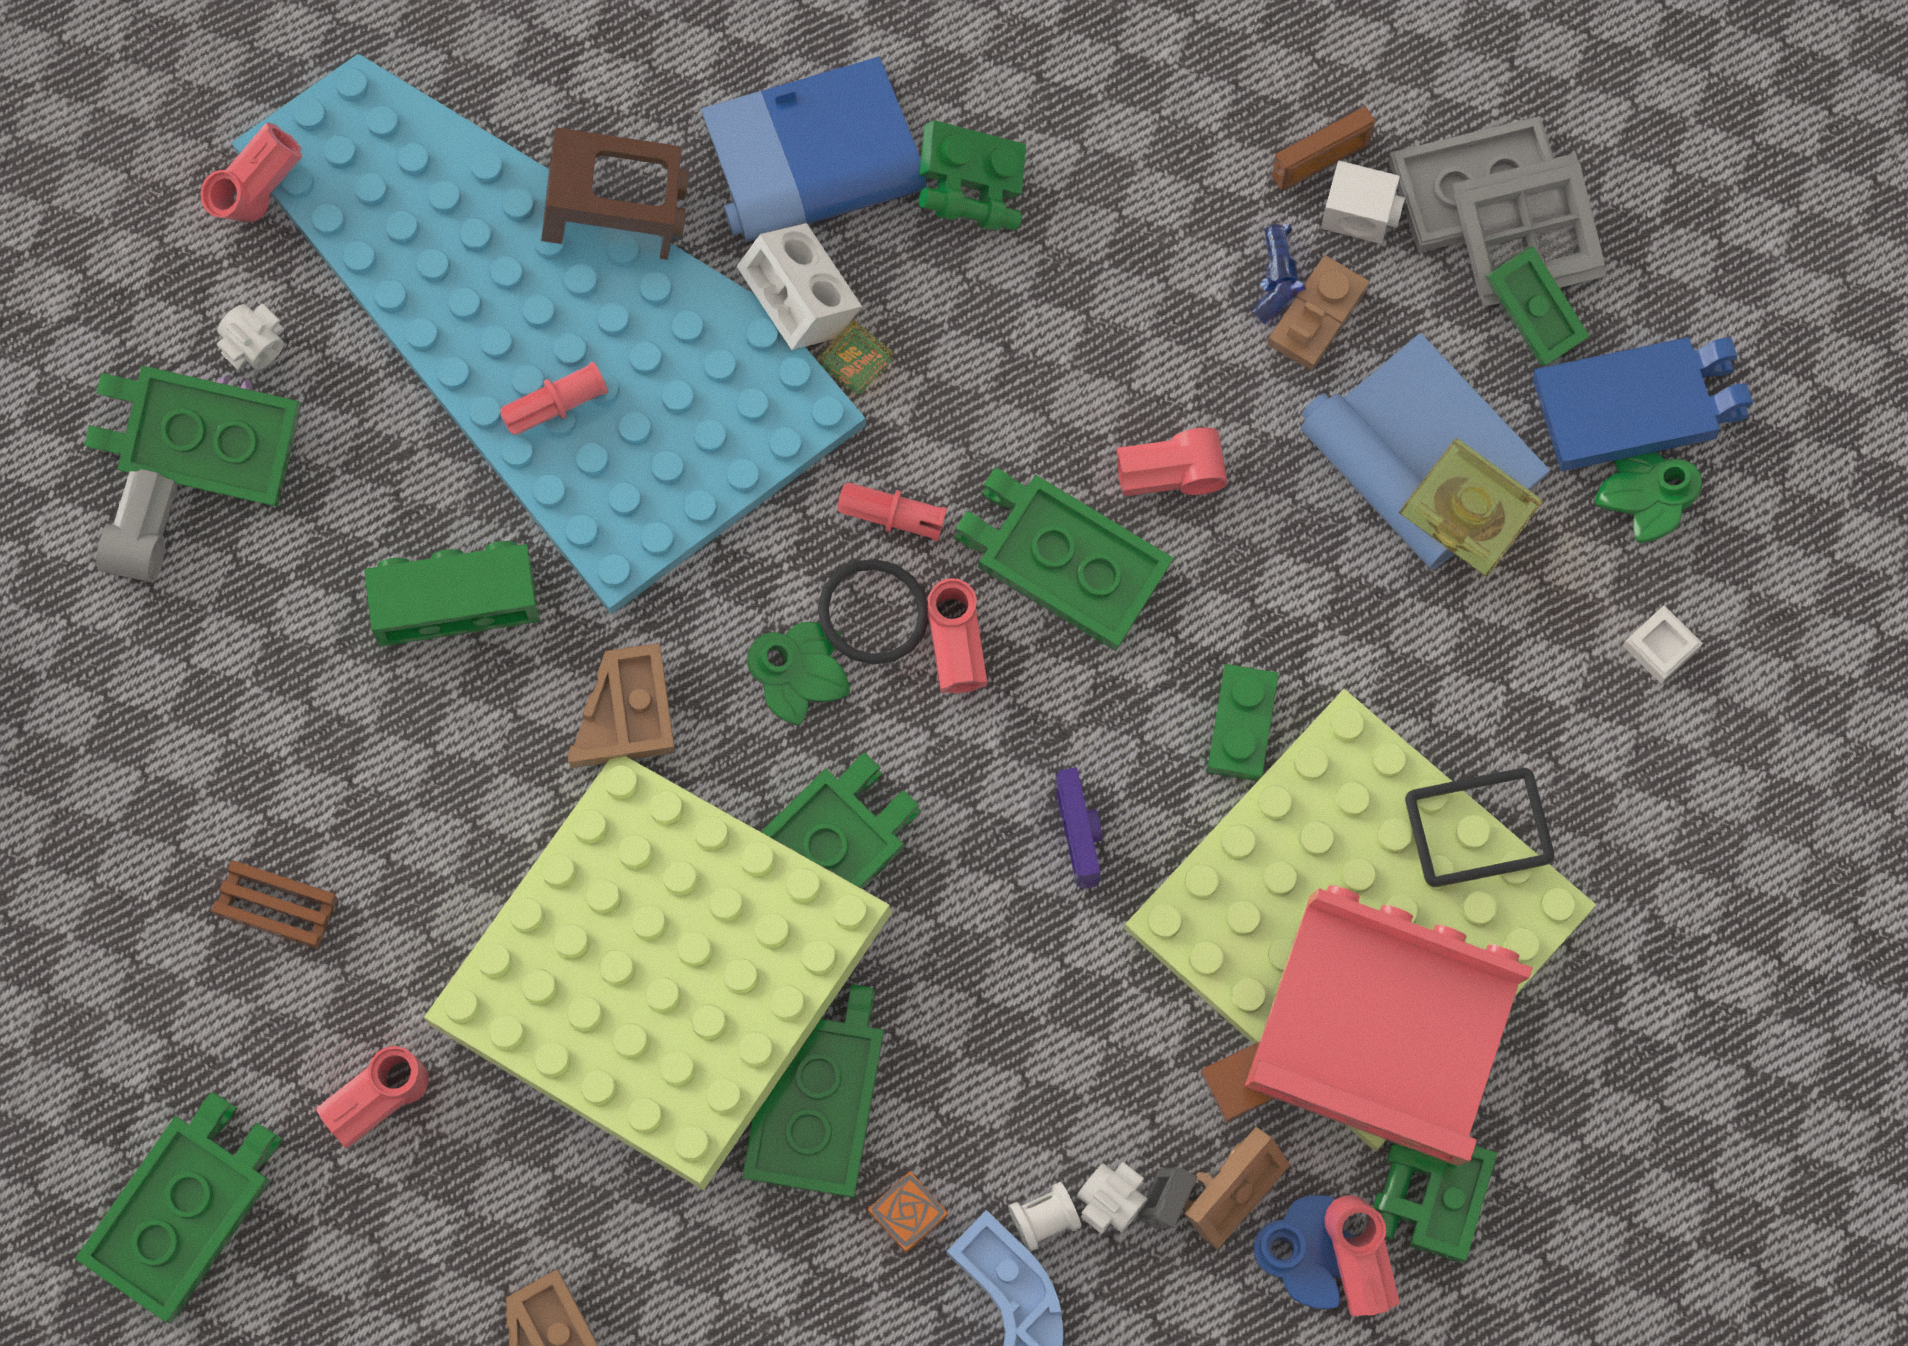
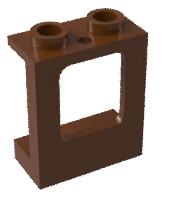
[541,127,689,260]

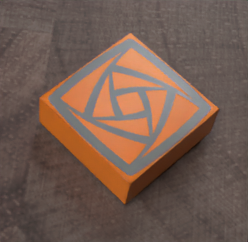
[868,1171,948,1254]

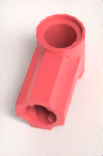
[200,123,303,223]
[1116,427,1228,497]
[928,578,988,694]
[315,1046,429,1149]
[1324,1195,1400,1316]

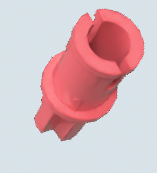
[500,362,608,435]
[838,482,947,541]

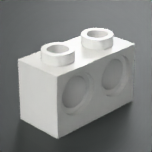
[736,223,862,350]

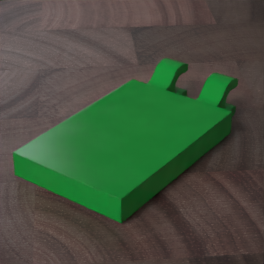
[84,365,302,507]
[953,468,1174,651]
[761,752,921,889]
[742,984,884,1199]
[75,1092,283,1324]

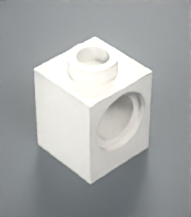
[1321,160,1405,244]

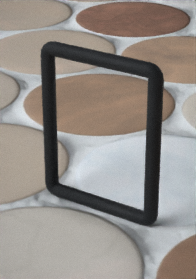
[1405,768,1555,887]

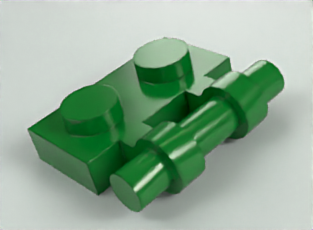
[919,120,1027,231]
[1373,1144,1497,1264]

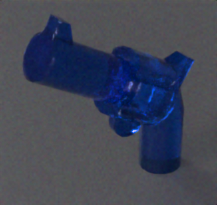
[1251,222,1306,325]

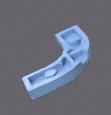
[947,1210,1063,1346]

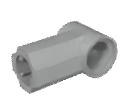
[96,469,177,583]

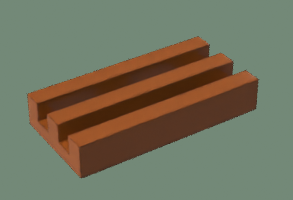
[1272,106,1375,190]
[211,860,338,950]

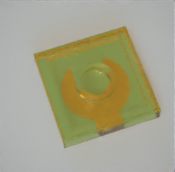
[1399,437,1543,577]

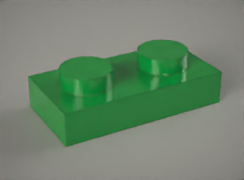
[1484,246,1590,366]
[1206,664,1279,782]

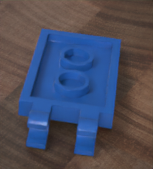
[1532,337,1753,472]

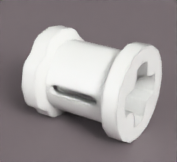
[1008,1182,1081,1252]

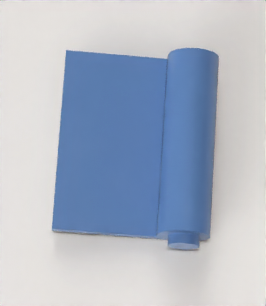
[1301,332,1550,570]

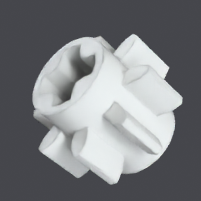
[217,304,284,370]
[1077,1162,1148,1234]

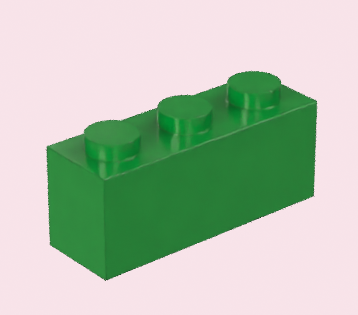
[364,541,541,647]

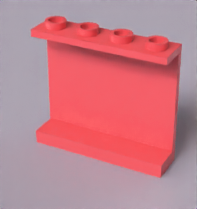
[1244,885,1533,1166]

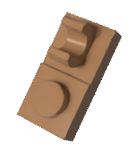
[1267,255,1370,371]
[1183,1127,1290,1250]

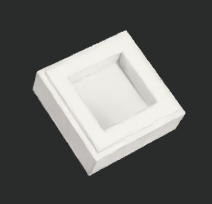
[1623,606,1703,684]

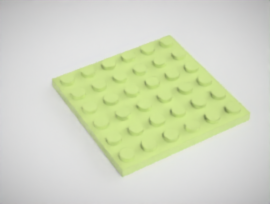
[1124,689,1596,1152]
[424,757,892,1191]

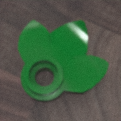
[1595,452,1702,543]
[747,622,850,725]

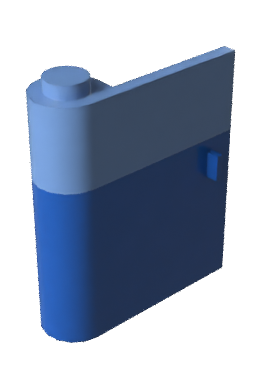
[701,56,927,243]

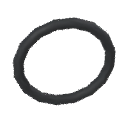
[818,559,928,665]

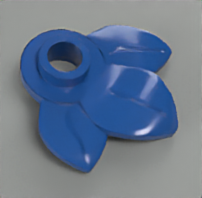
[1253,1195,1355,1310]

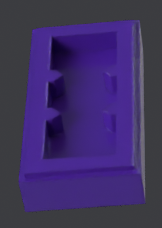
[1055,767,1102,890]

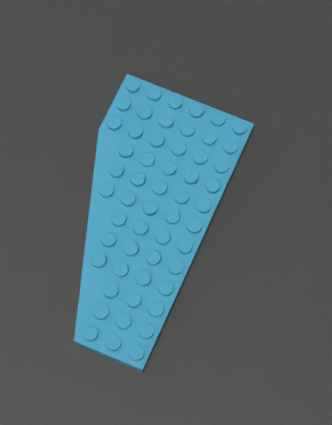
[231,53,866,615]

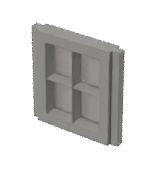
[1453,153,1606,307]

